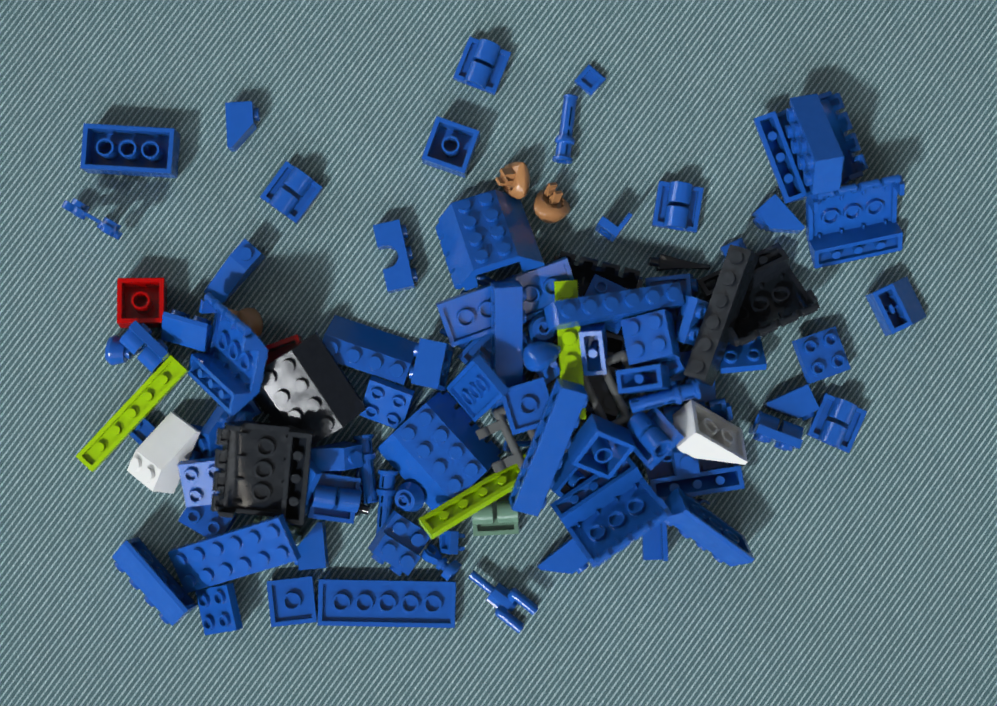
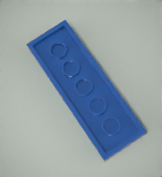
[436,257,580,347]
[167,514,301,593]
[317,578,456,628]

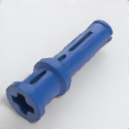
[552,94,578,164]
[629,379,701,414]
[353,434,378,504]
[375,469,398,536]

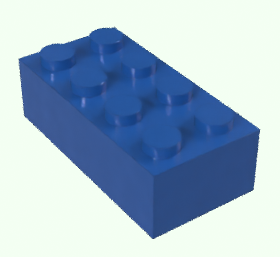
[785,93,844,195]
[80,123,180,178]

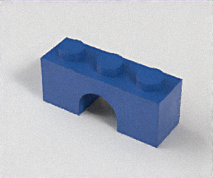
[373,219,418,294]

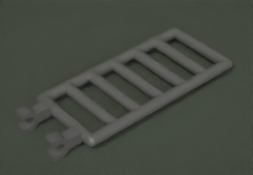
[476,350,651,473]

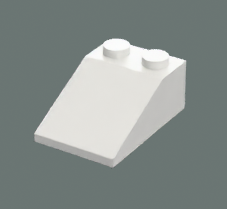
[673,399,748,465]
[127,412,200,494]

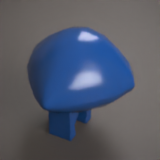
[523,342,561,379]

